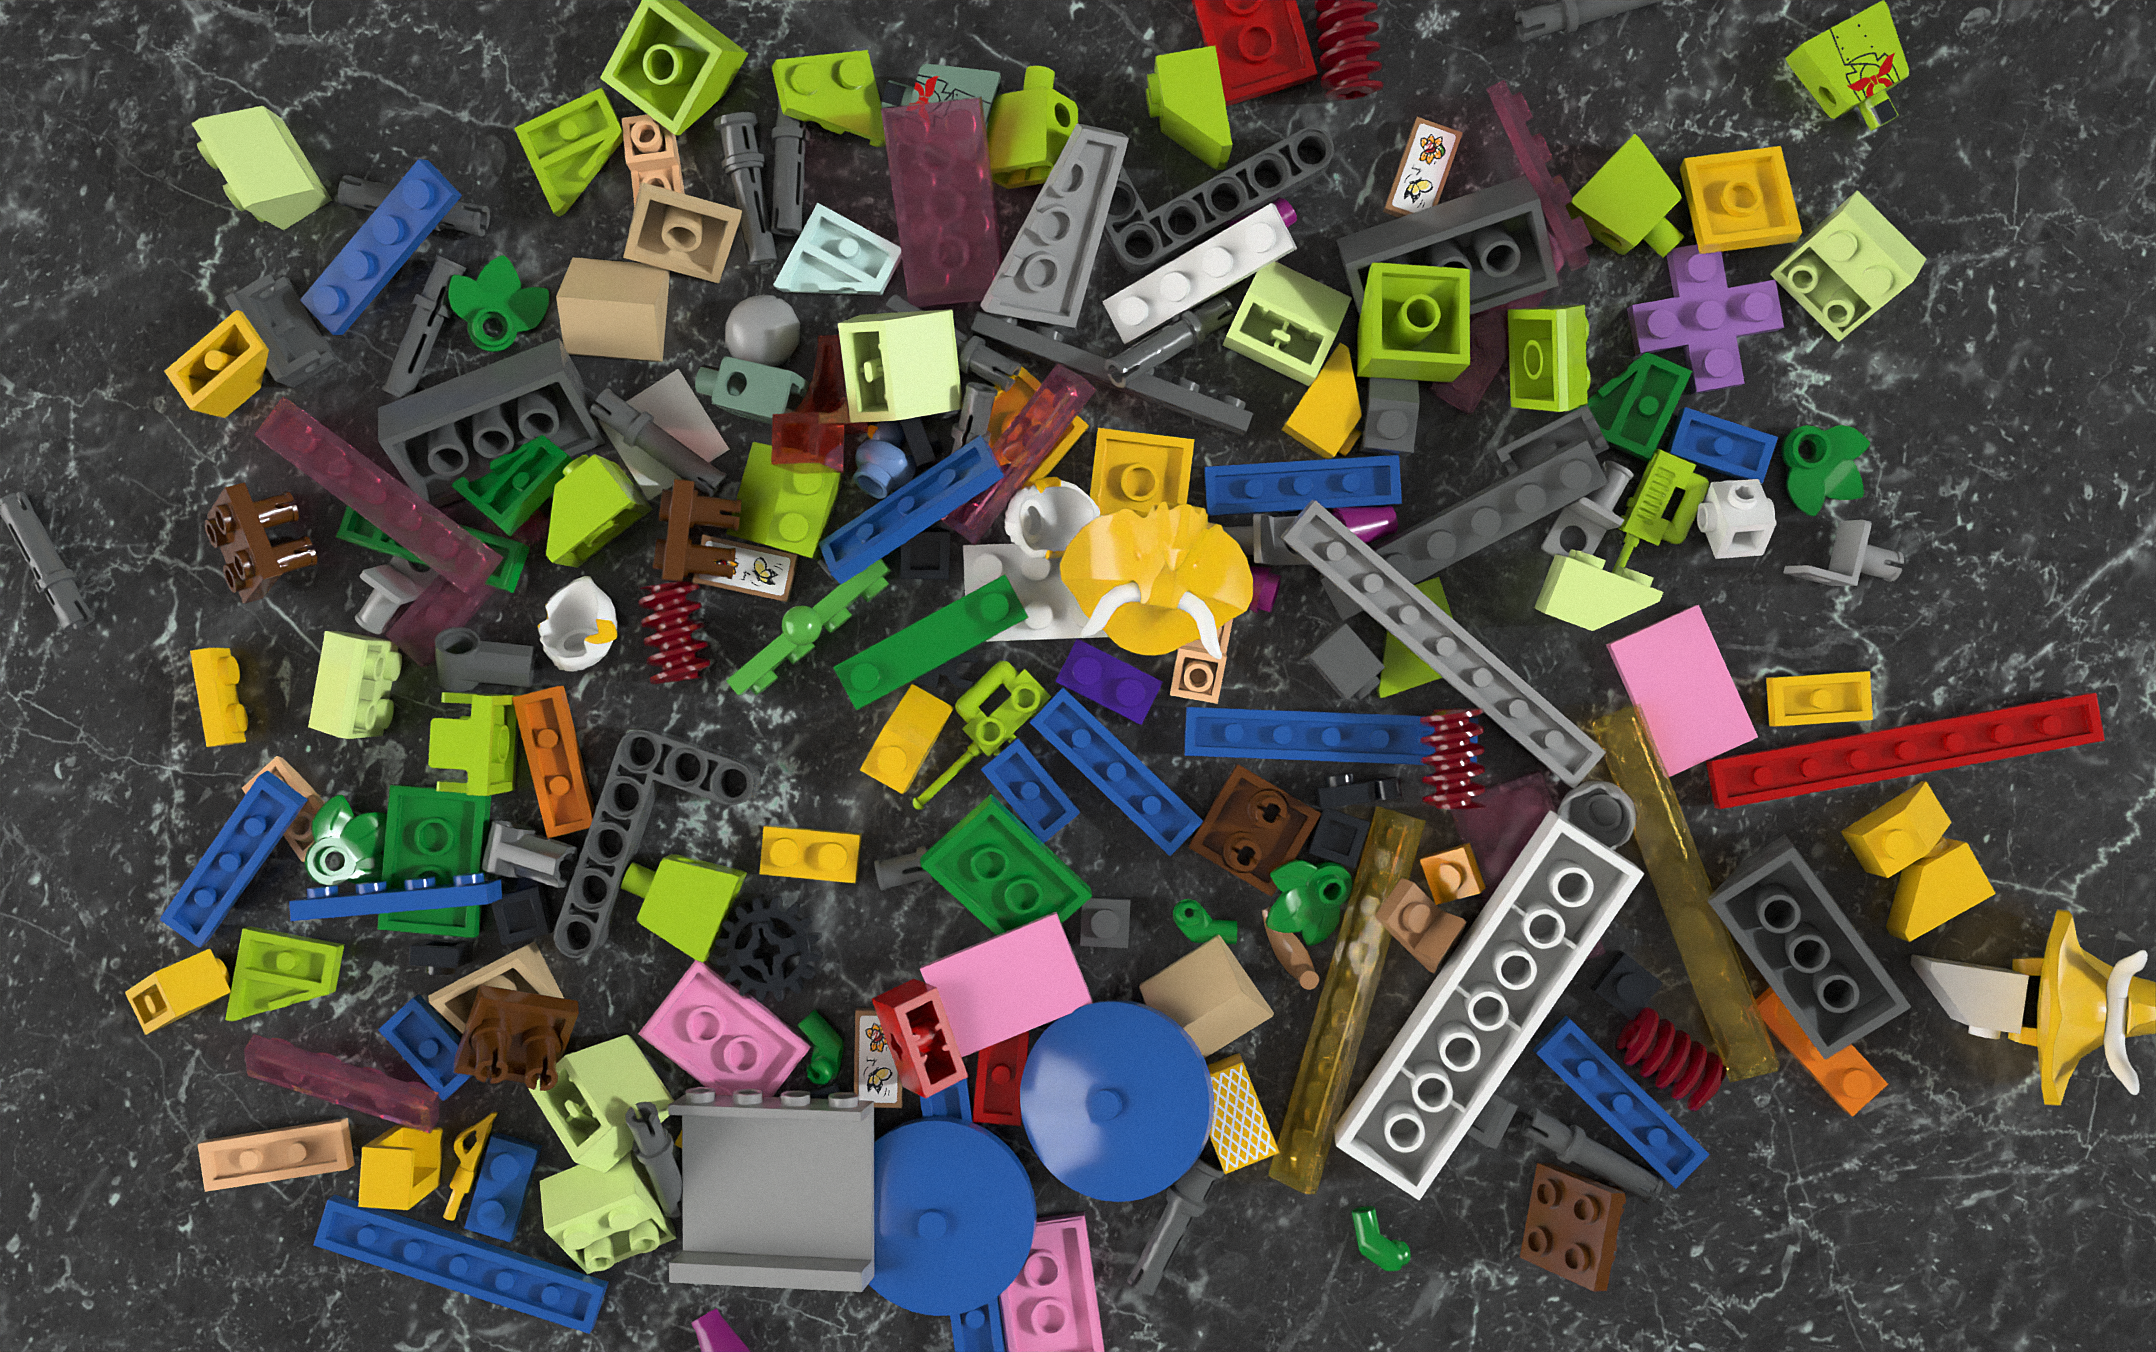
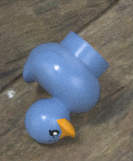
[853,421,916,499]

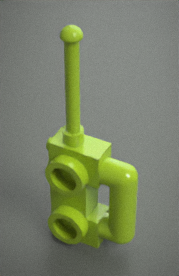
[1611,449,1709,574]
[913,661,1052,809]

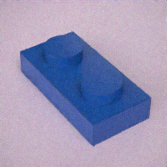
[1666,407,1778,484]
[981,738,1080,843]
[378,994,473,1101]
[464,1132,542,1242]

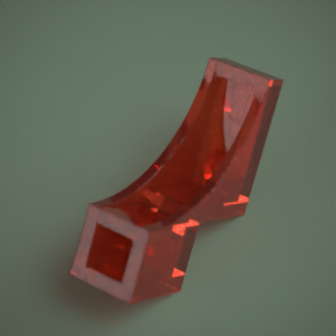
[771,335,868,474]

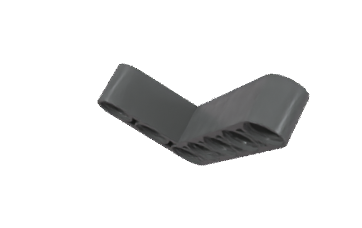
[1103,127,1334,274]
[554,728,761,958]

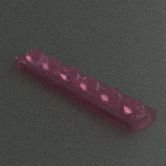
[254,396,504,597]

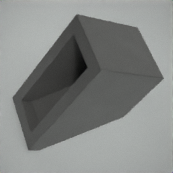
[1357,377,1419,459]

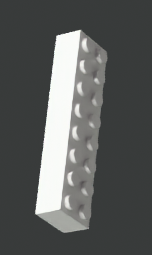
[1334,810,1644,1200]

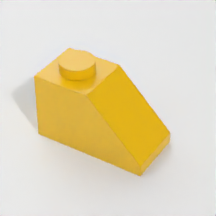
[164,310,269,418]
[1281,342,1362,459]
[860,684,954,794]
[1840,781,1952,878]
[1886,836,1996,942]
[125,949,231,1035]

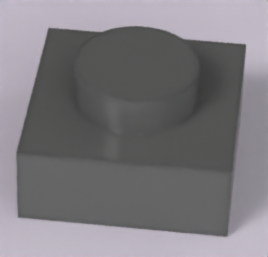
[1080,896,1130,948]
[1466,1092,1518,1149]

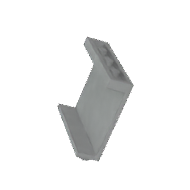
[668,1087,874,1292]

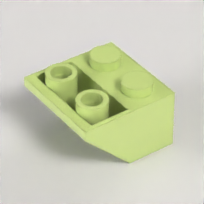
[192,106,332,230]
[1770,191,1927,342]
[1223,262,1352,387]
[838,309,963,423]
[1534,549,1663,631]
[308,631,402,739]
[528,1034,674,1173]
[540,1149,676,1274]

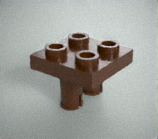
[653,479,742,582]
[205,482,317,604]
[1188,763,1321,897]
[454,985,579,1091]
[1520,1163,1626,1291]

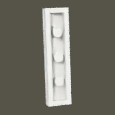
[1103,203,1297,345]

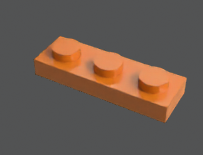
[512,686,595,838]
[1748,986,1888,1117]

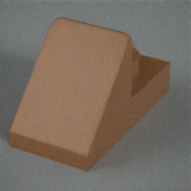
[1374,878,1467,974]

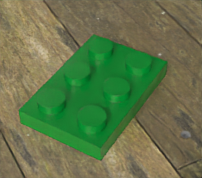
[377,784,491,938]
[920,794,1093,935]

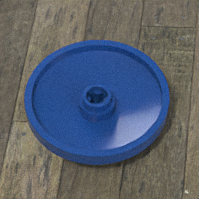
[1020,1000,1214,1202]
[869,1116,1037,1316]

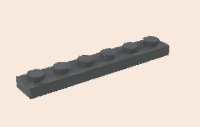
[971,311,1253,437]
[1319,436,1608,621]

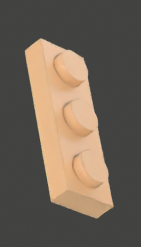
[198,1118,355,1192]

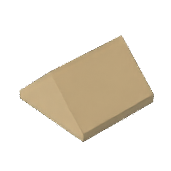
[623,183,742,283]
[556,257,670,362]
[1139,934,1274,1059]
[428,941,564,1034]

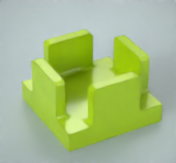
[428,692,520,796]

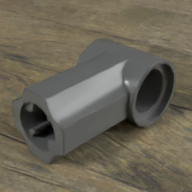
[435,627,536,692]
[481,820,579,888]

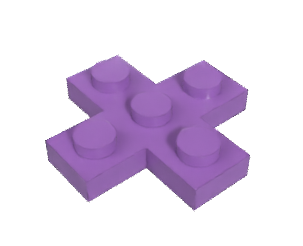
[1627,244,1784,395]

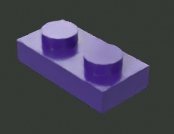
[1055,639,1163,725]

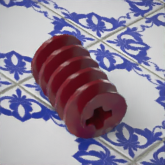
[1315,0,1383,101]
[638,581,710,685]
[1420,708,1486,809]
[1615,1007,1727,1112]

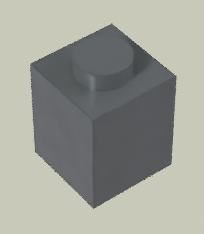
[1305,623,1385,700]

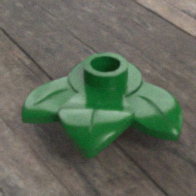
[448,255,549,352]
[1781,425,1870,517]
[305,795,387,886]
[1265,860,1352,946]

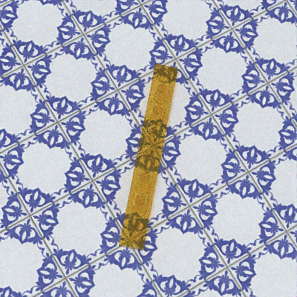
[1591,703,1780,1083]
[1268,806,1426,1194]

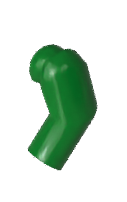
[1173,899,1237,945]
[797,1009,844,1085]
[1352,1206,1411,1272]

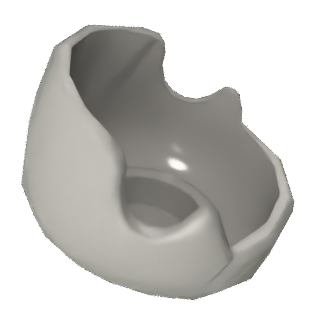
[725,295,800,367]
[1557,781,1637,850]

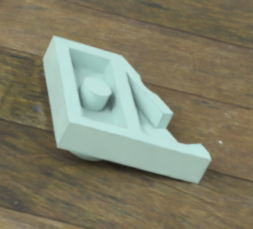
[774,203,905,295]

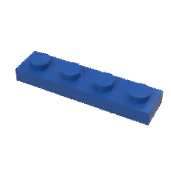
[300,159,462,335]
[819,435,1005,585]
[1204,455,1402,517]
[1030,687,1204,856]
[159,770,308,948]
[289,872,502,921]
[1533,1016,1710,1189]

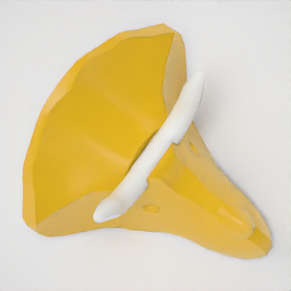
[1060,502,1253,659]
[2008,909,2156,1106]

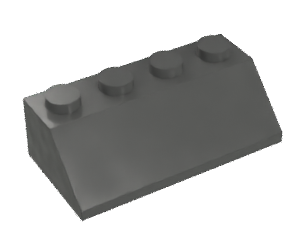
[1336,175,1559,318]
[378,338,605,513]
[1707,834,1911,1060]

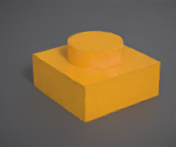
[1420,843,1486,905]

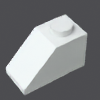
[1910,955,2029,1039]

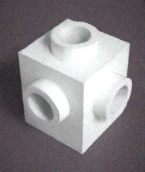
[1697,479,1777,559]

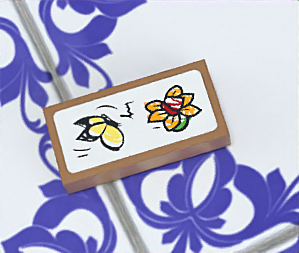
[1383,117,1463,218]
[693,535,799,602]
[854,1008,904,1108]

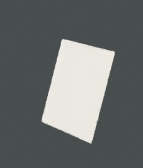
[598,369,730,500]

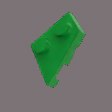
[1568,352,1692,463]
[451,435,573,536]

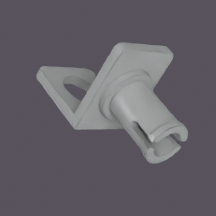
[1541,460,1634,557]
[1222,514,1311,566]
[1784,520,1904,586]
[355,556,442,634]

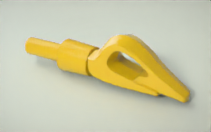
[443,1111,498,1221]

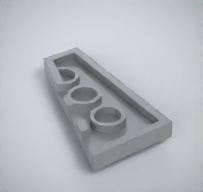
[980,123,1129,328]

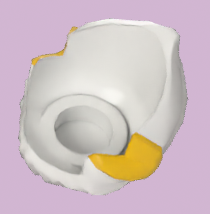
[1004,477,1100,560]
[537,576,617,671]

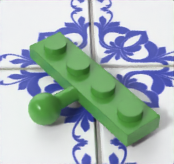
[726,558,892,696]

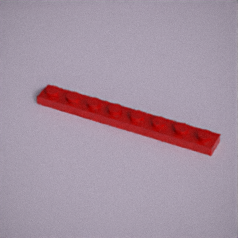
[1706,693,2105,809]

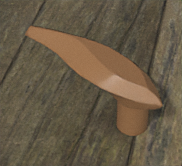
[1262,906,1319,990]

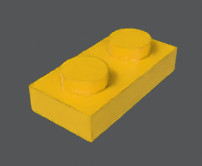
[190,648,248,747]
[1766,671,1873,726]
[759,825,862,883]

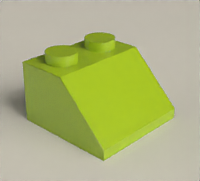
[600,0,748,135]
[1146,46,1232,171]
[1357,262,1470,382]
[1508,305,1591,412]
[726,442,846,561]
[546,454,652,568]

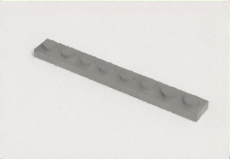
[1280,500,1606,789]

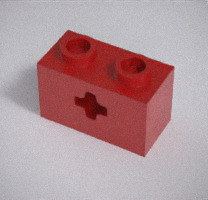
[872,979,968,1098]

